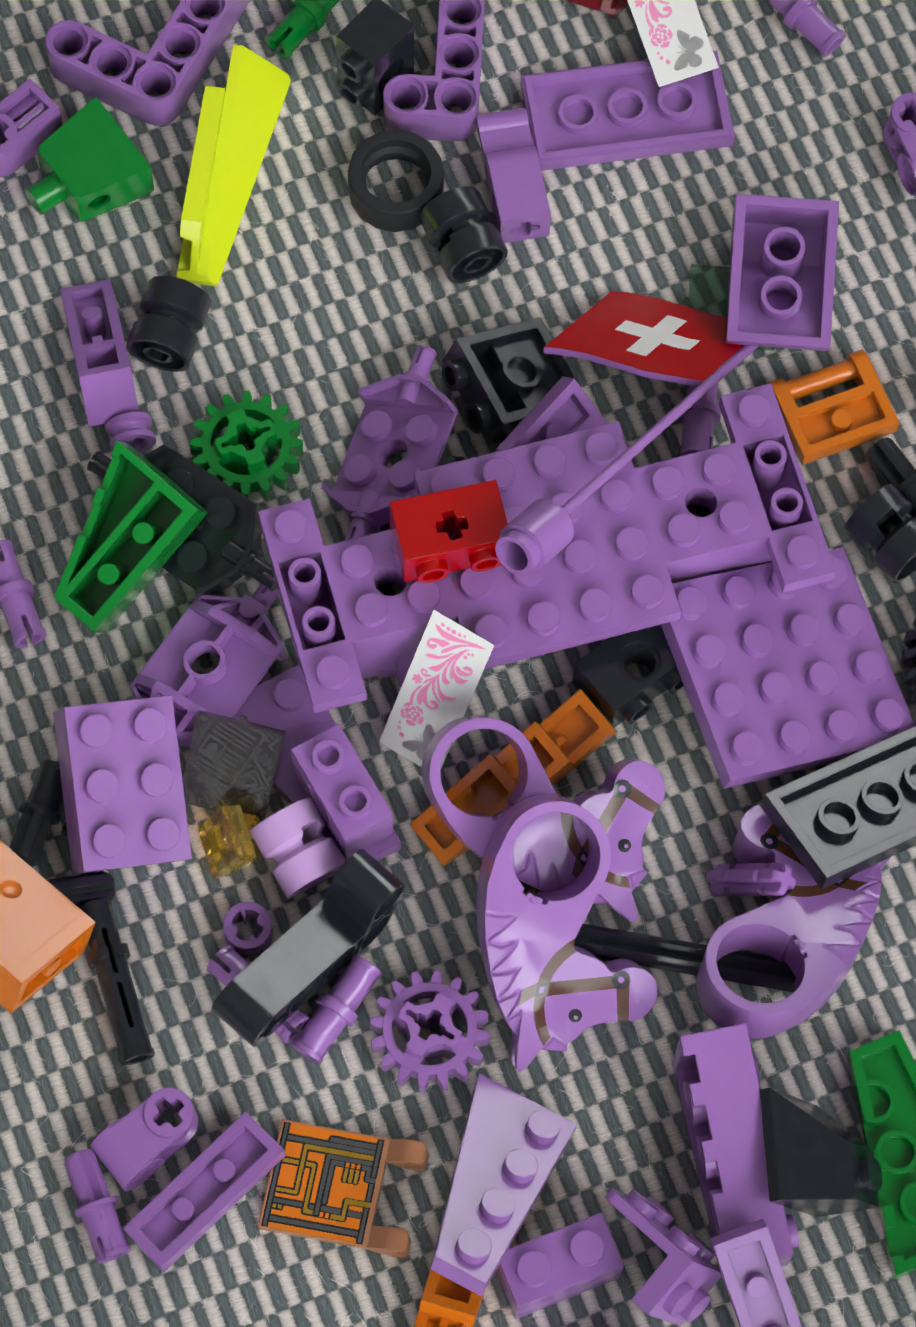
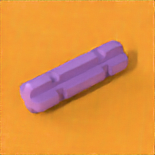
[706,863,796,896]

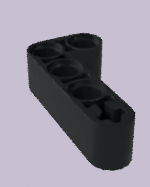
[211,849,405,1047]

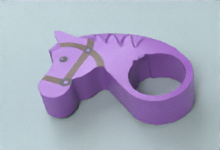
[422,716,666,922]
[476,794,657,1072]
[696,805,891,1039]

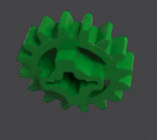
[189,391,303,501]

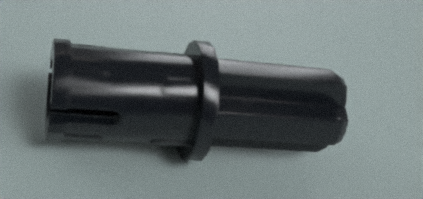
[866,437,916,517]
[9,760,63,868]

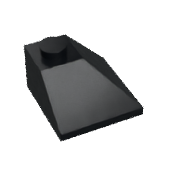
[760,1088,882,1217]

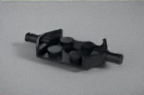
[87,444,277,595]

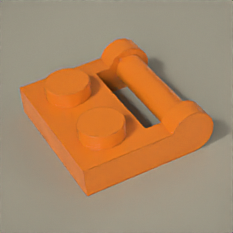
[766,349,900,465]

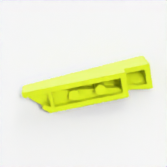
[177,44,291,286]

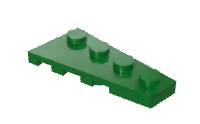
[847,1030,916,1280]

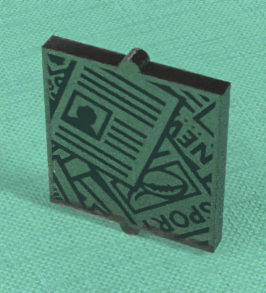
[182,710,286,822]

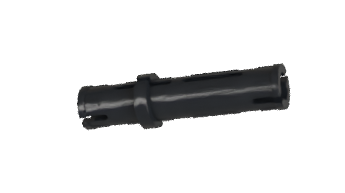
[79,898,155,1066]

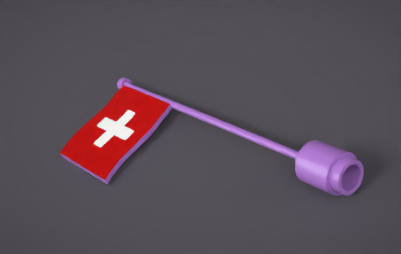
[495,291,759,575]

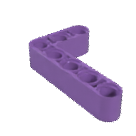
[45,0,250,126]

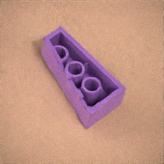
[672,1023,799,1279]

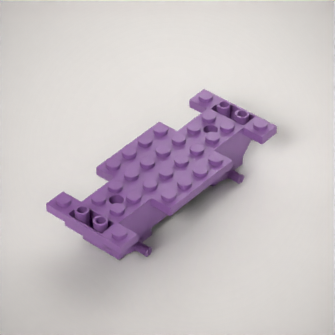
[258,383,836,713]

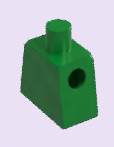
[24,97,154,221]

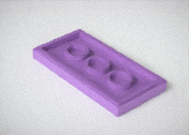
[520,51,735,171]

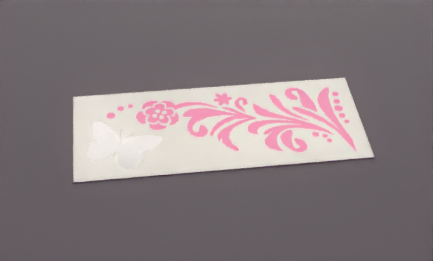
[627,0,719,87]
[379,610,494,768]

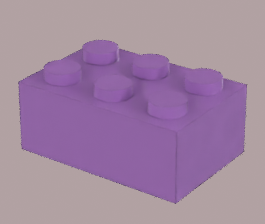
[53,695,192,875]

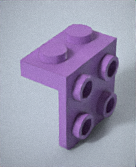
[605,1188,722,1326]

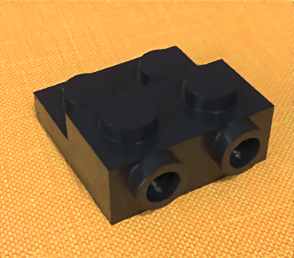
[442,317,577,446]

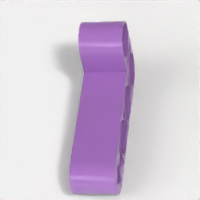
[383,0,485,141]

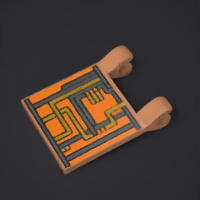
[258,1119,429,1259]

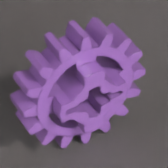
[370,970,490,1093]

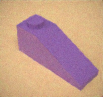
[60,279,139,427]

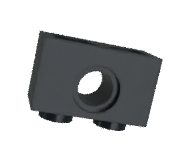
[336,0,415,116]
[572,625,684,727]

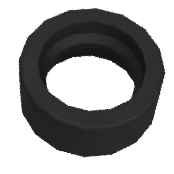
[348,129,444,232]

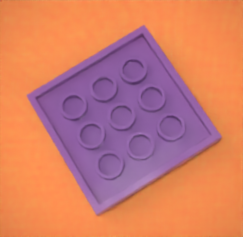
[661,547,915,789]

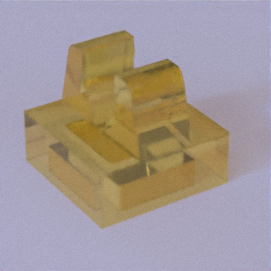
[197,805,263,878]

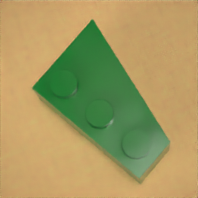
[54,440,209,633]

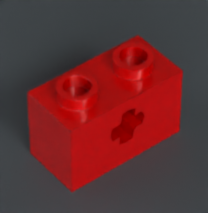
[390,480,508,583]

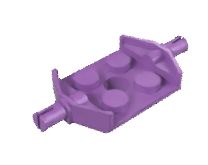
[321,345,458,541]
[130,574,287,749]

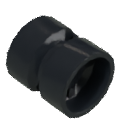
[419,186,508,283]
[126,276,212,372]
[843,483,916,584]

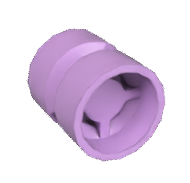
[250,797,347,899]

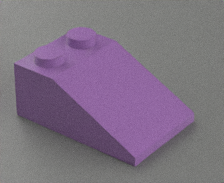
[726,194,839,351]

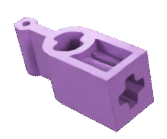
[0,79,63,177]
[476,108,551,243]

